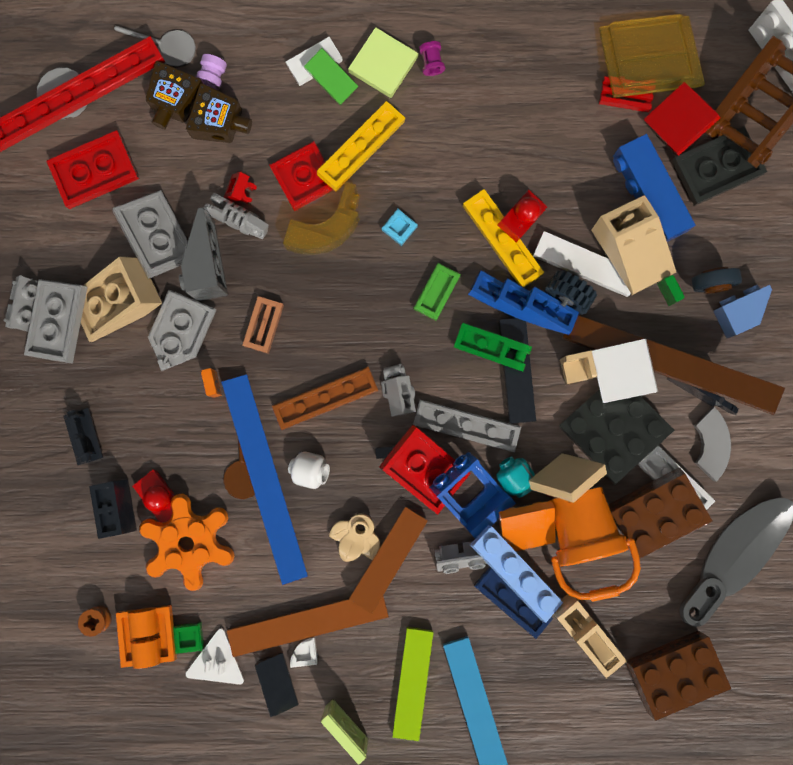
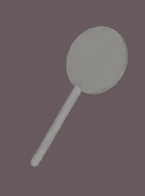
[114,26,196,67]

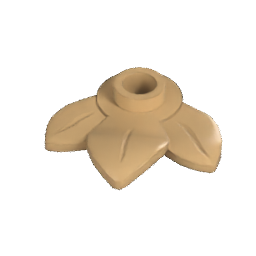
[329,513,380,562]

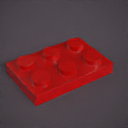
[46,130,140,209]
[379,425,471,515]

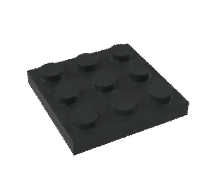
[559,389,675,485]

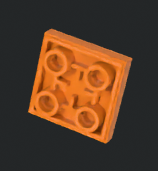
[499,501,556,551]

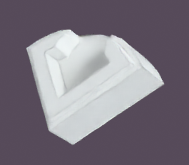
[290,636,318,668]

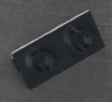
[63,408,103,466]

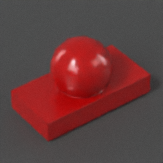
[497,190,547,242]
[132,470,175,523]

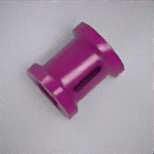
[419,41,446,76]

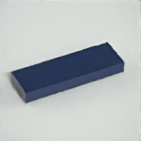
[474,566,553,639]

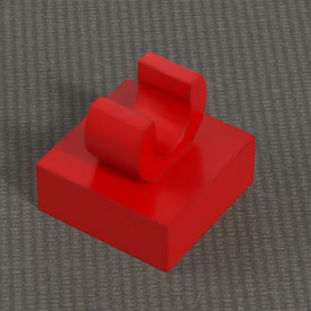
[224,172,257,203]

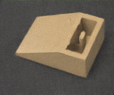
[591,195,676,295]

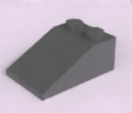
[179,207,228,301]

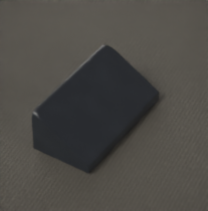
[255,652,299,717]

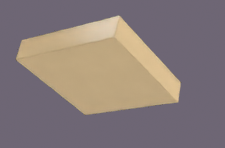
[529,453,607,503]

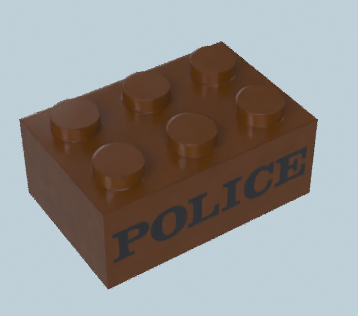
[608,467,713,558]
[626,630,731,721]

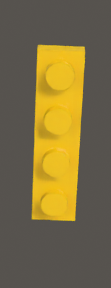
[317,101,405,192]
[463,189,544,288]

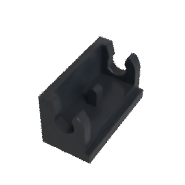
[89,479,137,539]

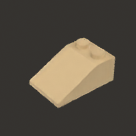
[81,257,162,342]

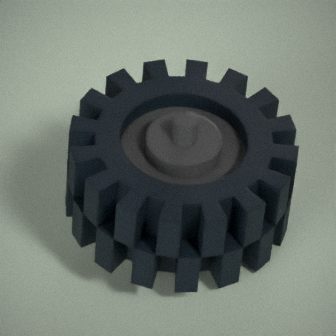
[545,270,597,315]

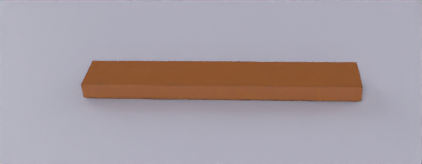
[227,595,389,657]

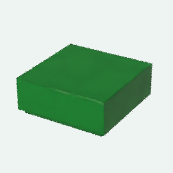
[657,275,685,306]
[173,622,204,654]

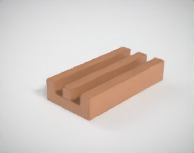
[242,296,284,354]

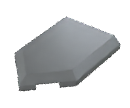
[148,290,217,371]

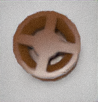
[78,606,112,637]

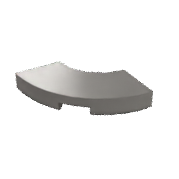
[694,407,731,482]

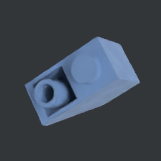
[713,285,772,338]

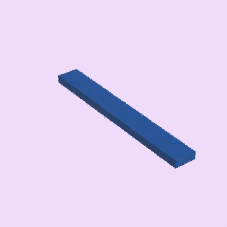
[221,375,308,585]

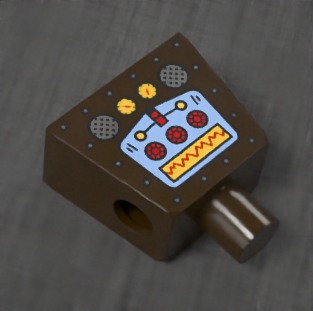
[146,61,203,130]
[186,83,252,143]

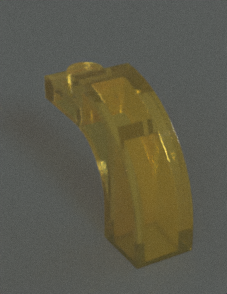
[283,182,360,255]

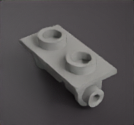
[4,276,38,332]
[434,541,487,574]

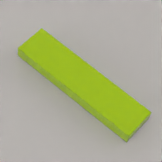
[392,627,433,741]

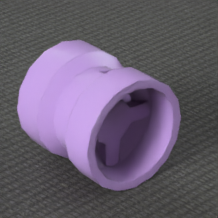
[196,54,227,90]

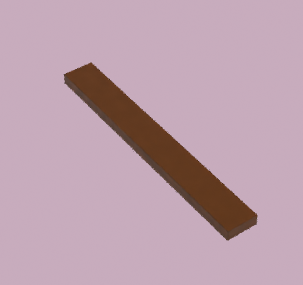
[563,316,785,415]

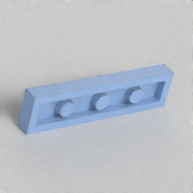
[470,525,563,623]

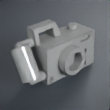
[381,364,416,417]

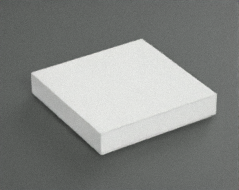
[592,339,658,403]

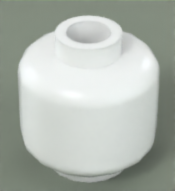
[288,452,330,489]

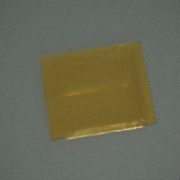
[599,14,705,98]

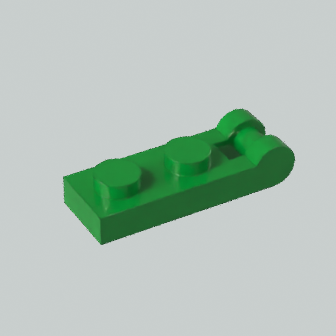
[454,323,532,372]

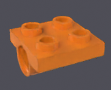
[116,605,177,669]

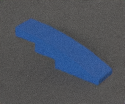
[468,271,579,335]

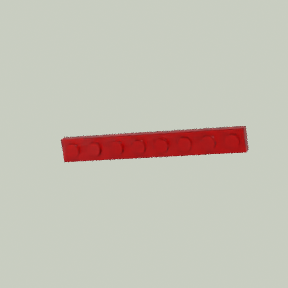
[0,36,165,152]

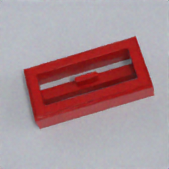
[599,76,655,113]

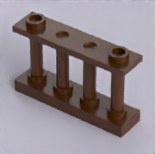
[705,36,793,168]

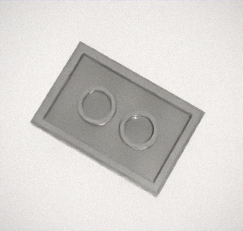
[113,190,188,279]
[24,279,87,364]

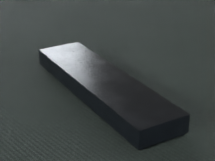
[499,318,536,424]

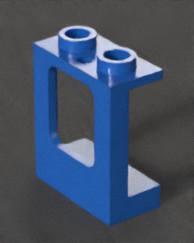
[429,452,516,539]

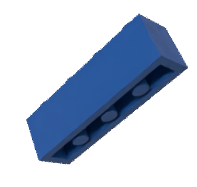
[613,134,696,242]

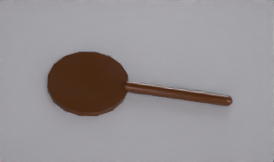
[223,440,255,499]

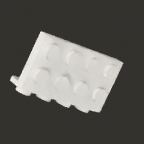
[749,0,793,93]

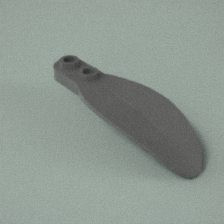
[679,498,793,627]

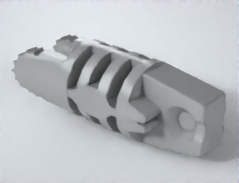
[203,193,268,239]

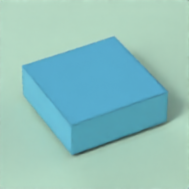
[382,209,418,246]

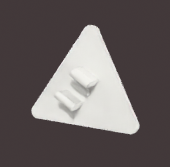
[186,628,244,684]

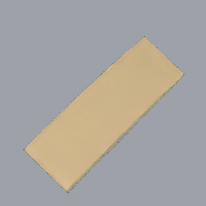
[553,594,627,679]

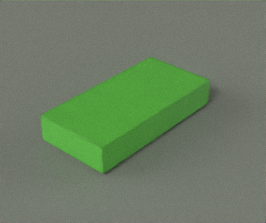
[304,48,358,106]
[414,263,461,321]

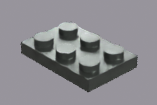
[672,126,767,206]

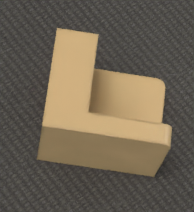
[560,350,597,385]

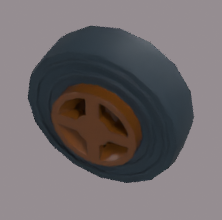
[692,267,742,294]

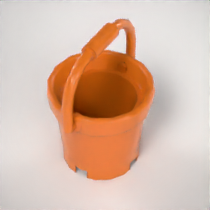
[550,487,641,602]

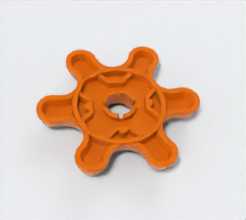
[139,494,235,591]

